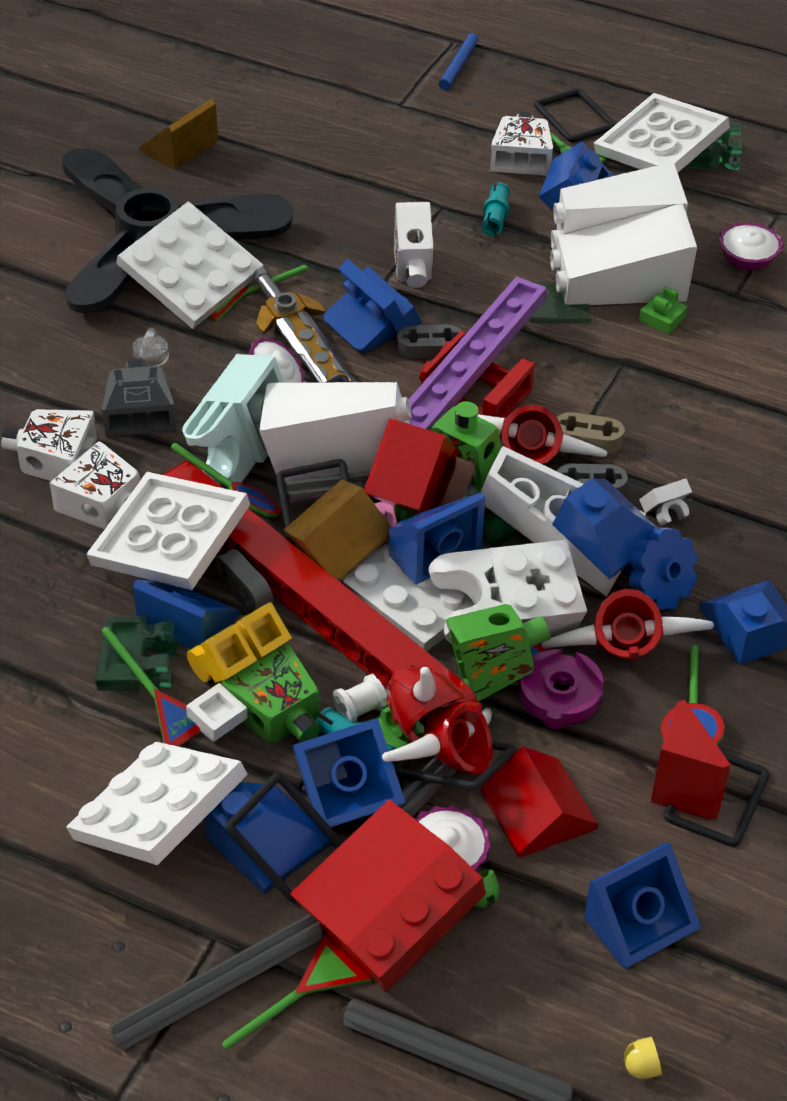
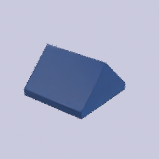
[133,580,240,649]
[584,843,701,968]

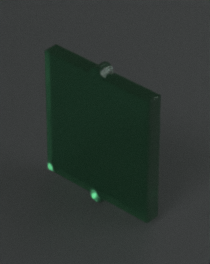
[529,282,591,323]

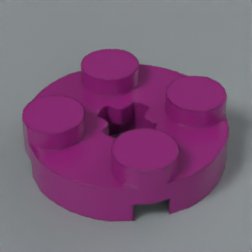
[519,649,603,729]

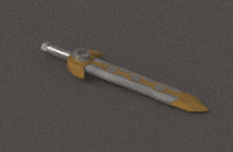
[252,267,357,383]

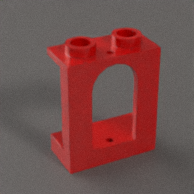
[419,331,535,418]

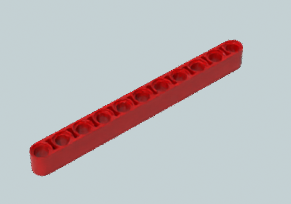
[163,461,478,723]

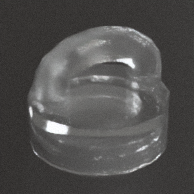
[133,327,169,366]

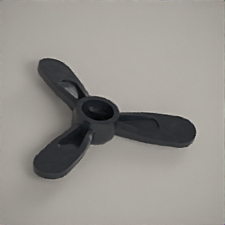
[62,149,293,313]

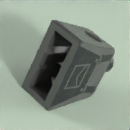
[102,358,176,437]

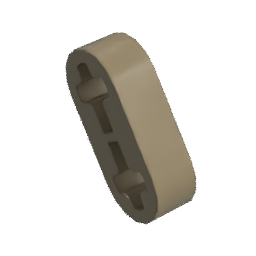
[557,412,625,454]

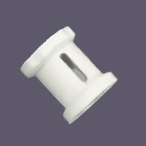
[333,674,388,723]

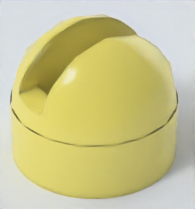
[623,1036,662,1079]

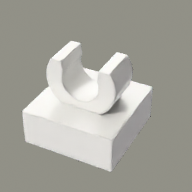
[639,478,692,526]
[186,683,248,742]

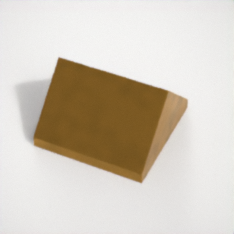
[139,98,218,170]
[283,479,391,582]

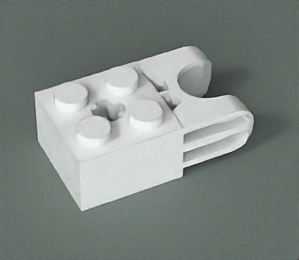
[428,539,587,644]

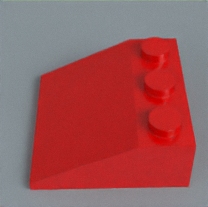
[290,799,486,993]

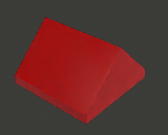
[364,419,455,516]
[651,699,731,820]
[480,746,598,858]

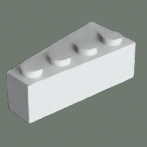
[481,446,646,597]

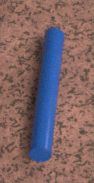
[439,33,479,90]

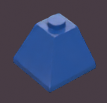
[552,478,657,580]
[389,492,485,585]
[699,580,787,665]
[293,718,406,831]
[205,782,332,894]

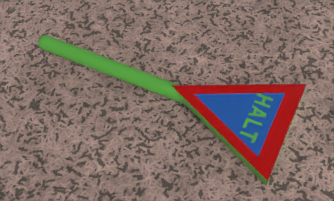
[102,627,201,747]

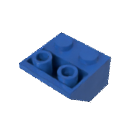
[539,141,616,212]

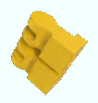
[187,602,292,683]

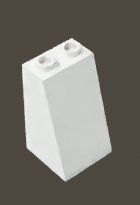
[551,163,688,250]
[550,204,697,306]
[259,382,412,484]

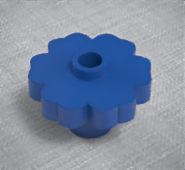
[624,528,698,610]

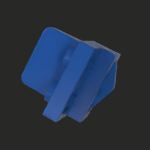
[324,259,422,353]

